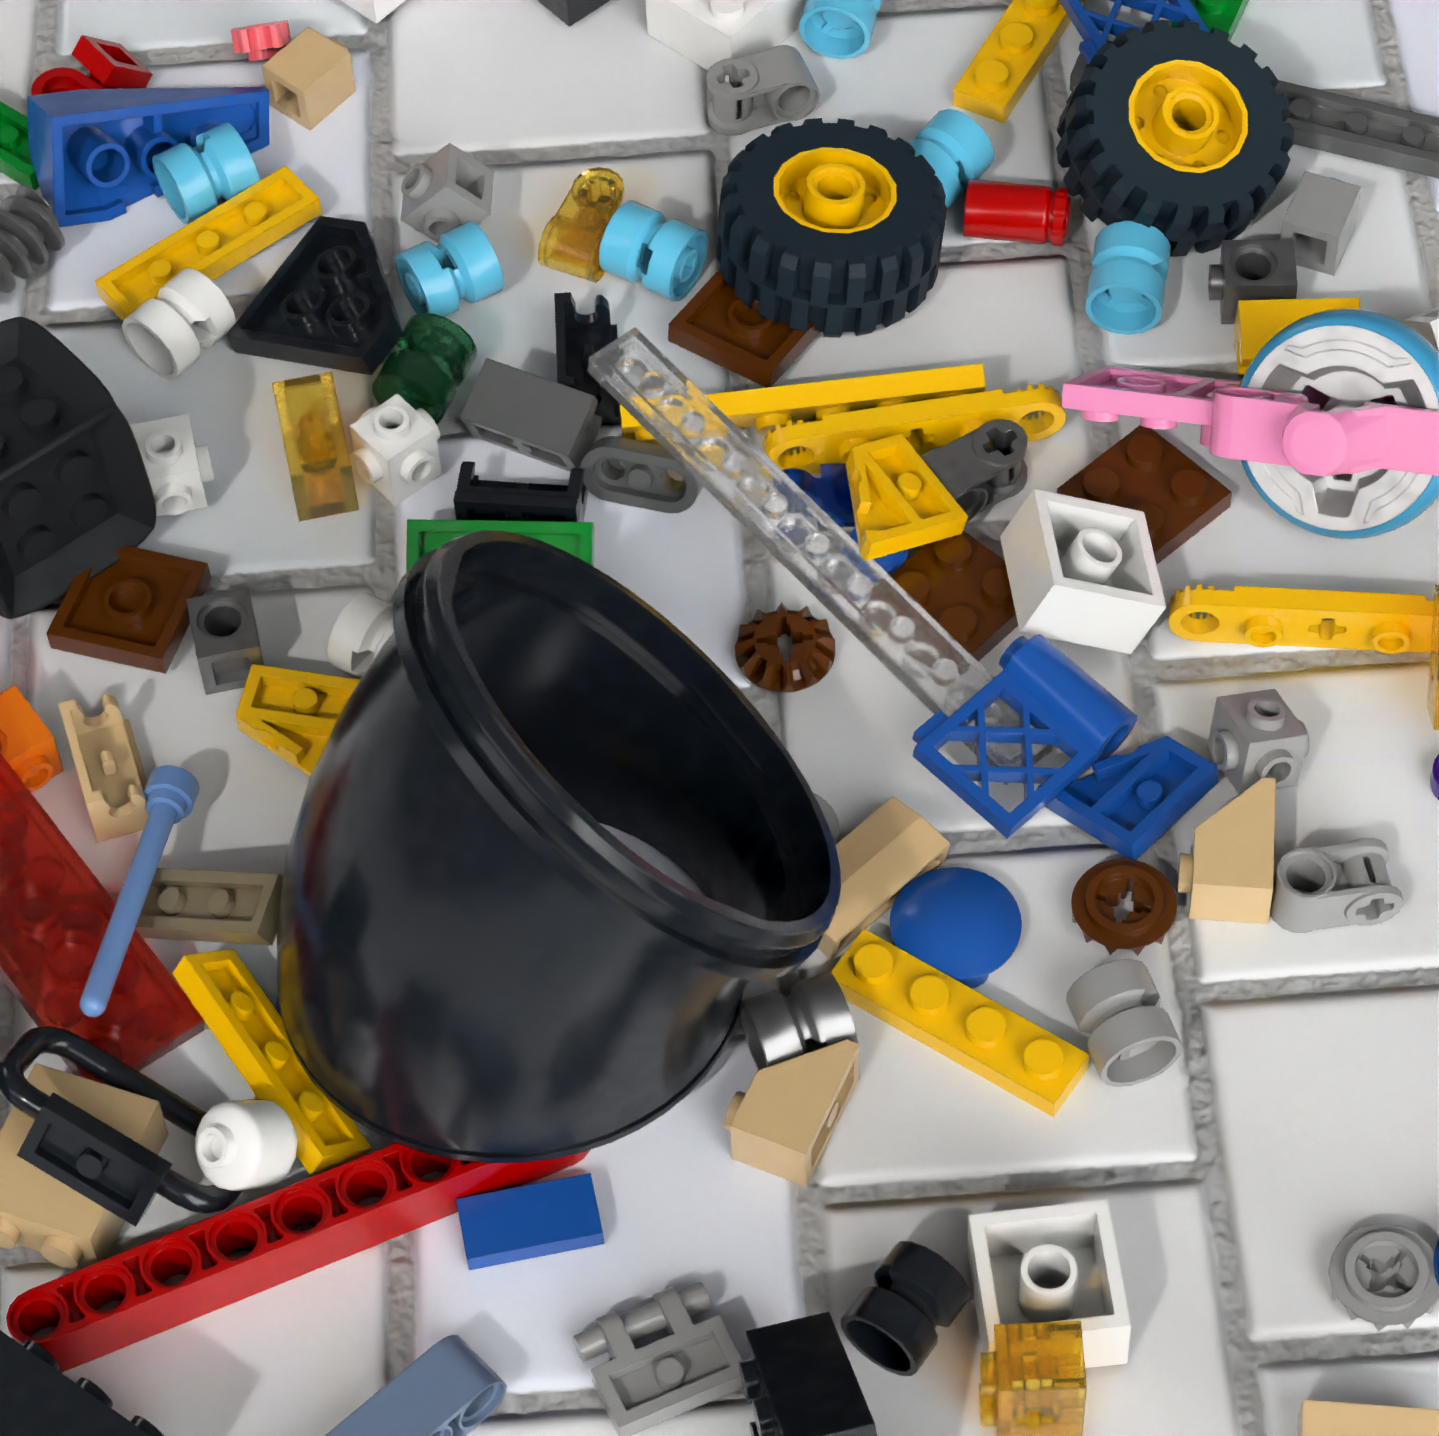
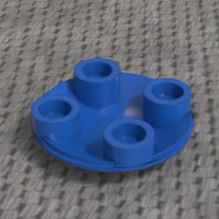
[890,867,1022,988]

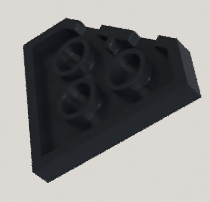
[226,216,403,375]

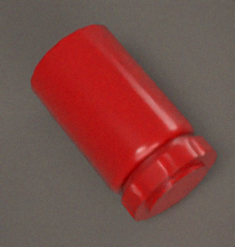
[963,179,1071,246]

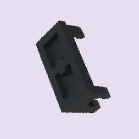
[554,292,621,425]
[453,461,588,522]

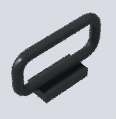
[0,1026,243,1227]

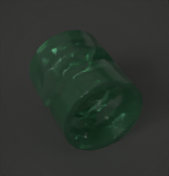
[372,313,477,425]

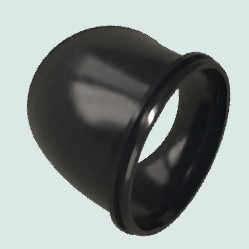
[277,530,841,1163]

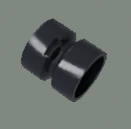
[841,1241,970,1376]

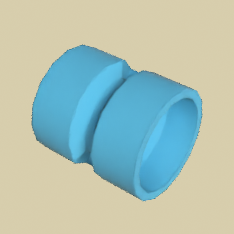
[799,0,883,59]
[907,109,994,209]
[152,122,259,224]
[599,200,709,301]
[395,221,504,324]
[1085,221,1171,335]

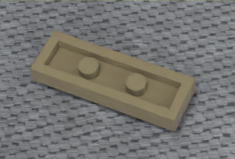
[132,868,283,945]

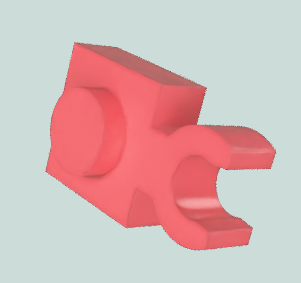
[231,20,291,61]

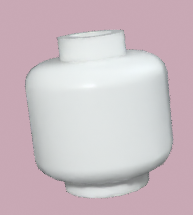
[195,1099,298,1191]

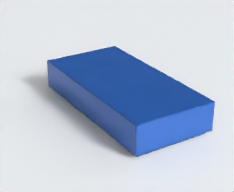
[456,1173,604,1270]

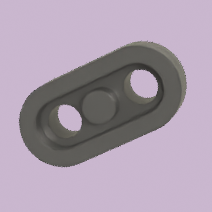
[580,436,704,513]

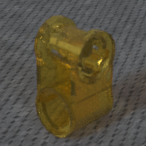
[538,167,625,283]

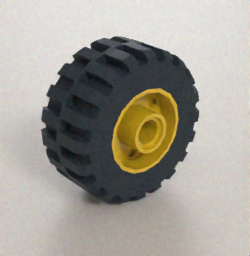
[1056,20,1294,257]
[716,118,947,338]

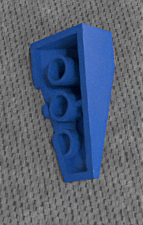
[27,87,270,227]

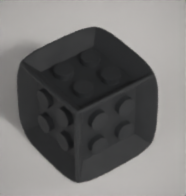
[0,316,156,619]

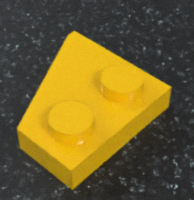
[846,433,969,561]
[235,664,360,776]

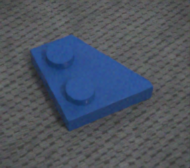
[1037,736,1218,860]

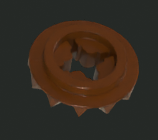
[735,602,835,693]
[1071,859,1177,956]

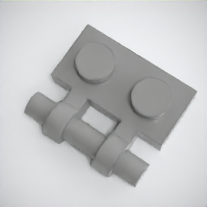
[573,1282,743,1436]

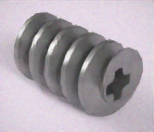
[0,184,65,293]

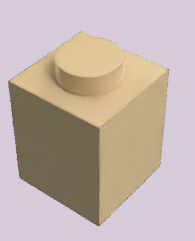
[262,26,356,130]

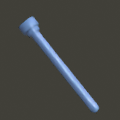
[79,765,200,1017]

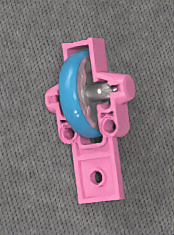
[1062,309,1439,539]

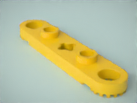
[762,384,1066,477]
[1168,584,1439,654]

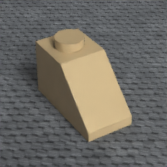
[1177,778,1276,924]
[724,1039,860,1187]

